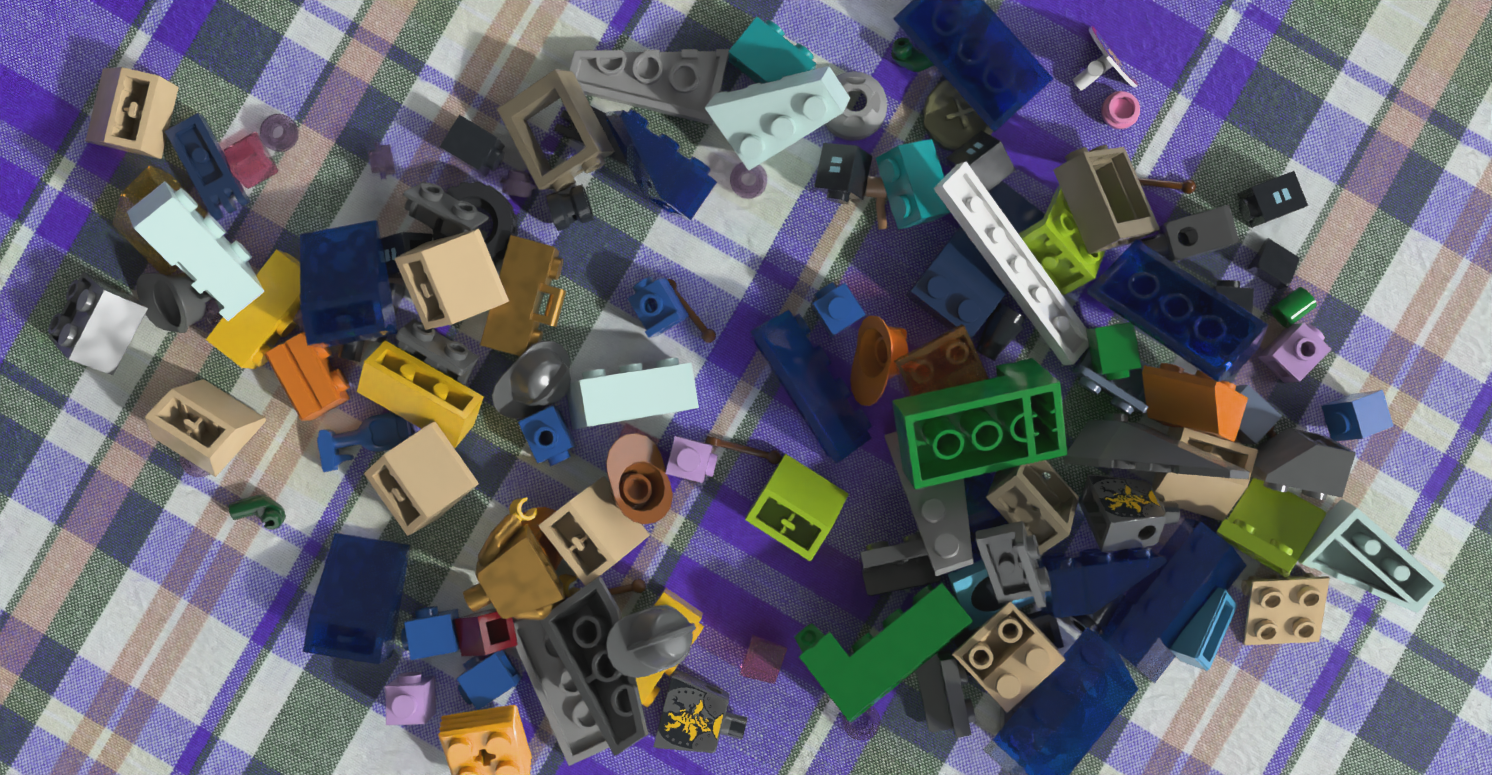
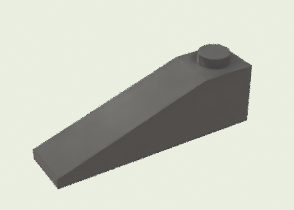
[1064,413,1250,479]
[539,577,648,756]

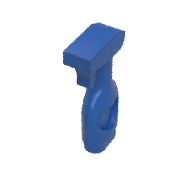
[317,412,413,472]

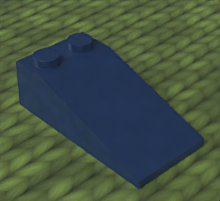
[906,181,1045,341]

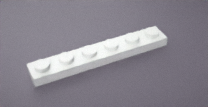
[933,162,1089,366]

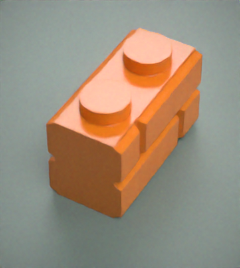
[265,332,350,421]

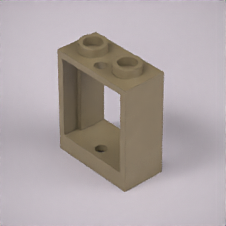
[497,69,615,192]
[1053,144,1160,254]
[986,460,1079,555]

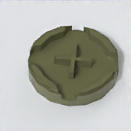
[922,76,998,152]

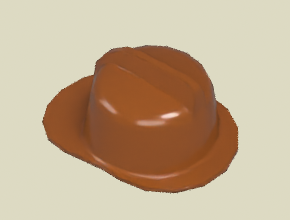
[606,433,673,525]

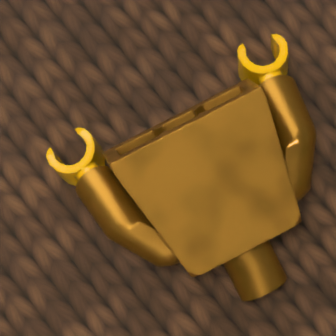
[463,497,581,620]

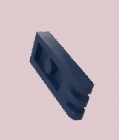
[165,113,250,221]

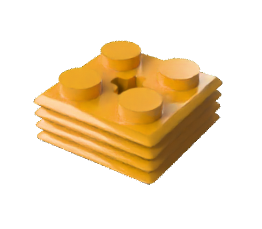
[438,705,532,775]

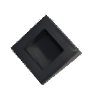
[1247,238,1300,290]

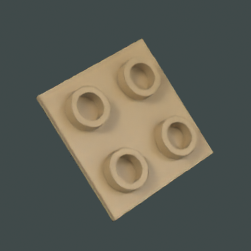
[1241,573,1330,645]

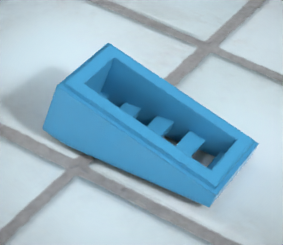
[1170,587,1238,671]

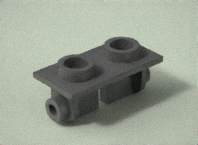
[403,181,489,237]

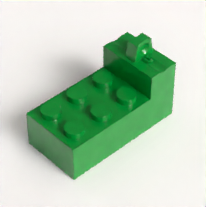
[892,358,1067,489]
[794,583,973,723]

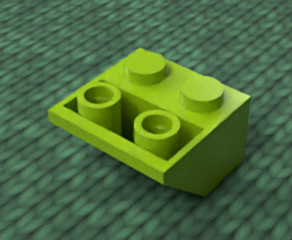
[745,453,849,562]

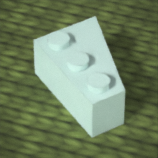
[705,66,850,171]
[127,181,264,321]
[566,358,699,430]
[1298,499,1445,613]

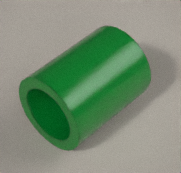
[1271,287,1317,328]

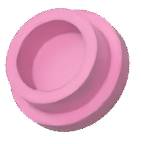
[1101,91,1140,129]

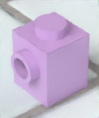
[1258,323,1331,383]
[665,436,718,483]
[385,672,436,725]

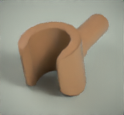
[865,176,888,230]

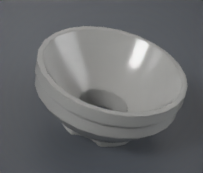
[824,71,888,141]

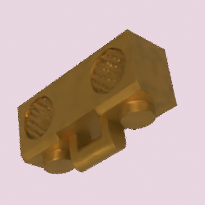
[480,235,566,356]

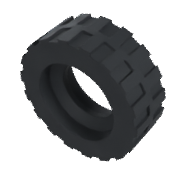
[430,181,518,264]

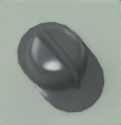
[136,272,213,333]
[492,341,571,419]
[606,605,696,678]

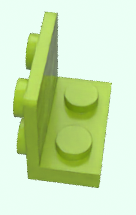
[1019,186,1106,296]
[1217,478,1326,578]

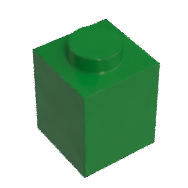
[1086,322,1141,380]

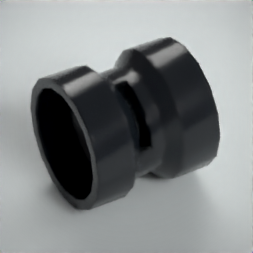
[546,184,594,231]

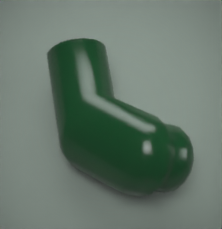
[891,37,947,73]
[228,494,286,530]

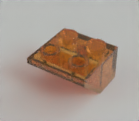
[894,324,989,397]

